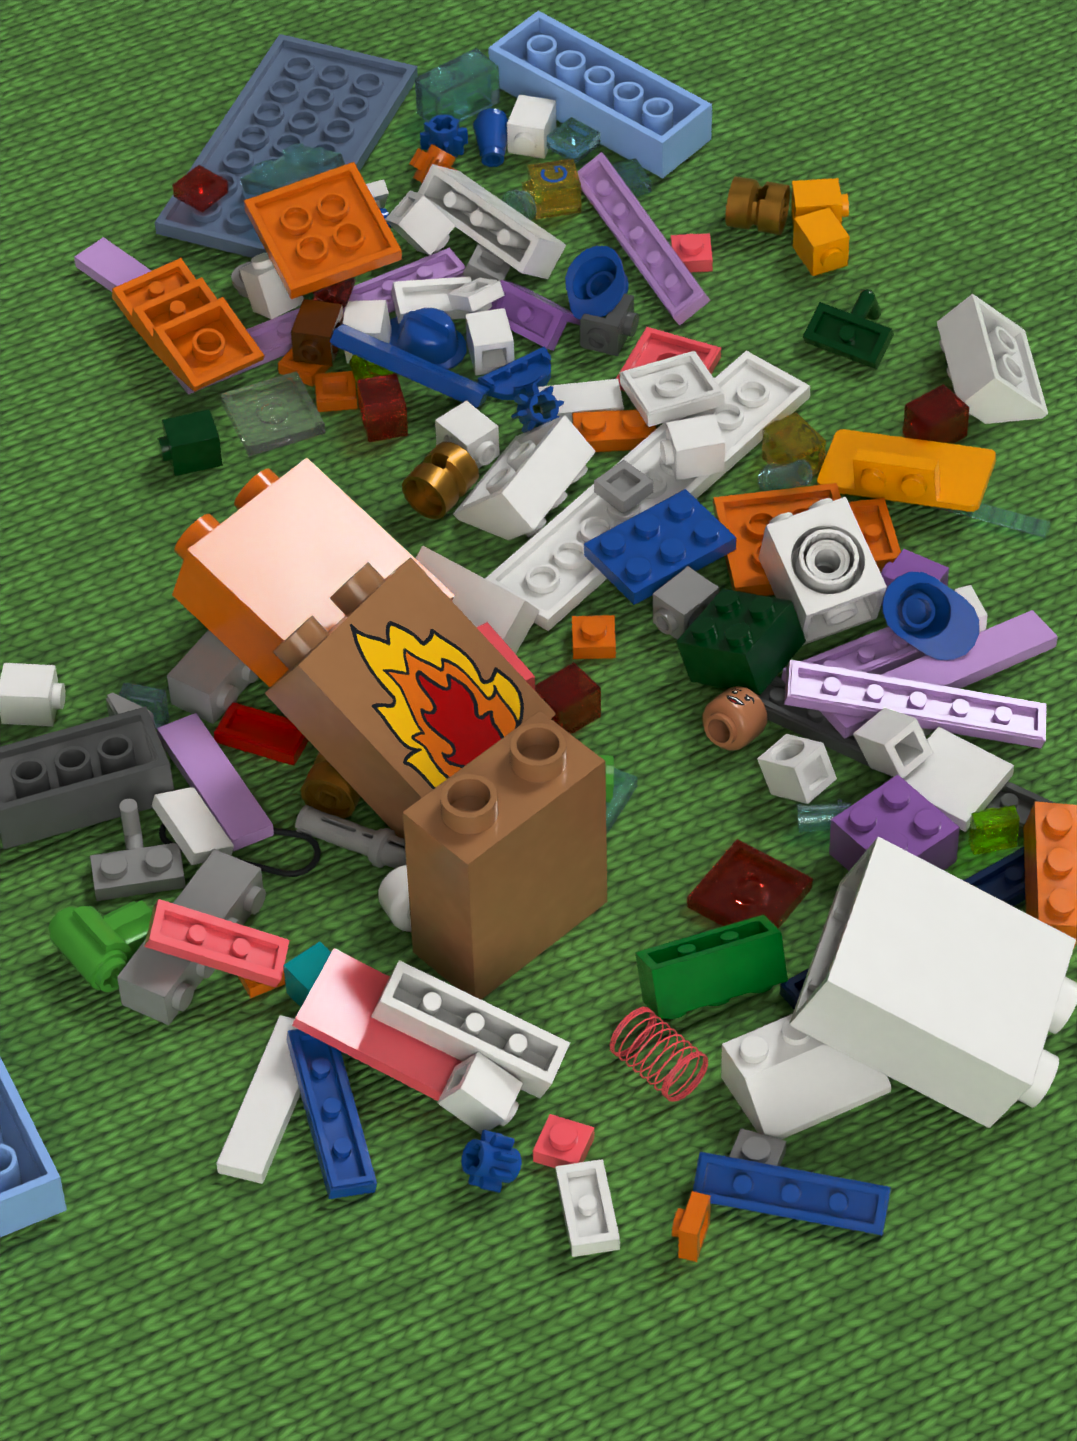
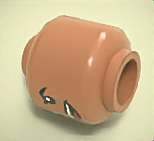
[702,686,767,751]

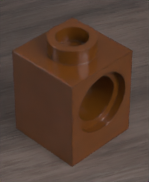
[291,299,343,366]

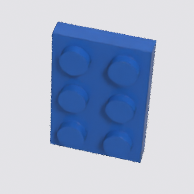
[584,489,736,605]

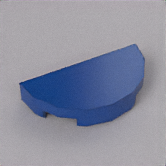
[478,346,551,400]

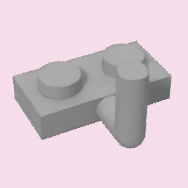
[90,799,186,901]

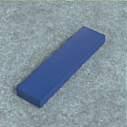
[330,324,490,408]
[286,1029,377,1199]
[693,1152,891,1235]

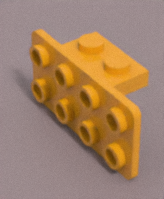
[817,429,996,512]

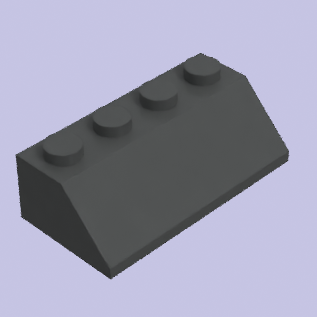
[0,706,174,849]

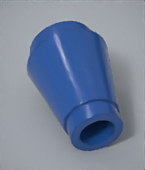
[473,108,508,167]

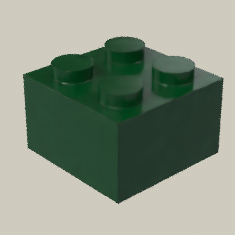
[676,589,806,695]

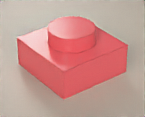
[671,233,713,273]
[533,1114,595,1169]

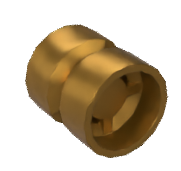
[725,176,790,235]
[402,441,479,520]
[300,752,361,819]

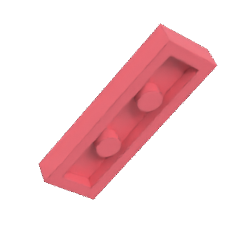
[144,899,290,988]

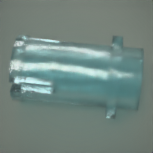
[758,459,813,491]
[797,799,851,833]

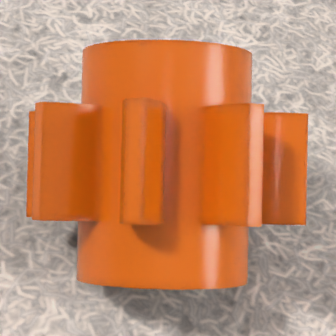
[410,144,458,183]

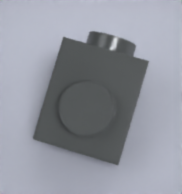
[580,294,639,356]

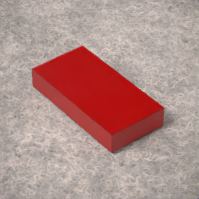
[214,702,309,766]

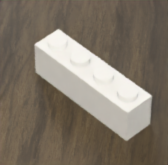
[417,164,566,279]
[371,960,570,1099]

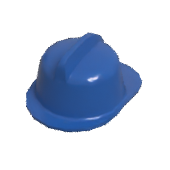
[565,246,629,320]
[389,308,467,370]
[882,572,980,660]

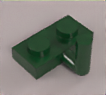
[802,289,894,369]

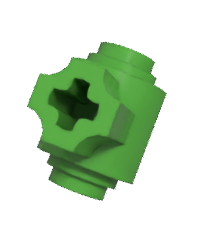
[48,900,152,992]

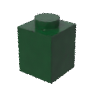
[157,409,223,476]

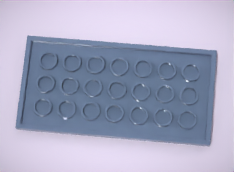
[155,34,418,258]

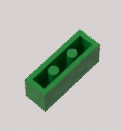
[635,914,788,1019]

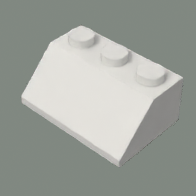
[937,294,1048,424]
[453,415,596,540]
[721,1014,891,1140]

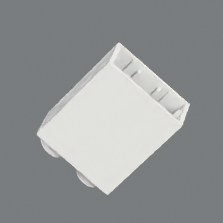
[789,836,1077,1128]

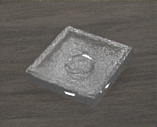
[221,371,325,456]

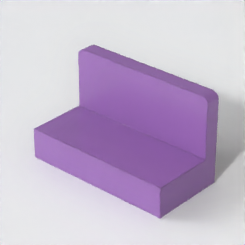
[487,280,580,351]

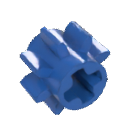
[420,114,468,158]
[511,383,564,433]
[461,1130,521,1193]

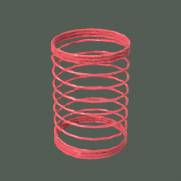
[610,1007,708,1102]

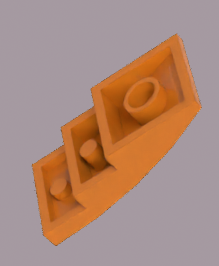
[112,258,264,392]

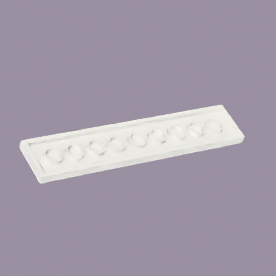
[485,351,810,631]

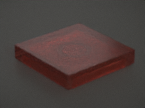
[687,839,813,929]

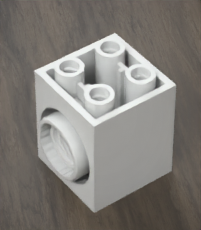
[759,497,887,646]

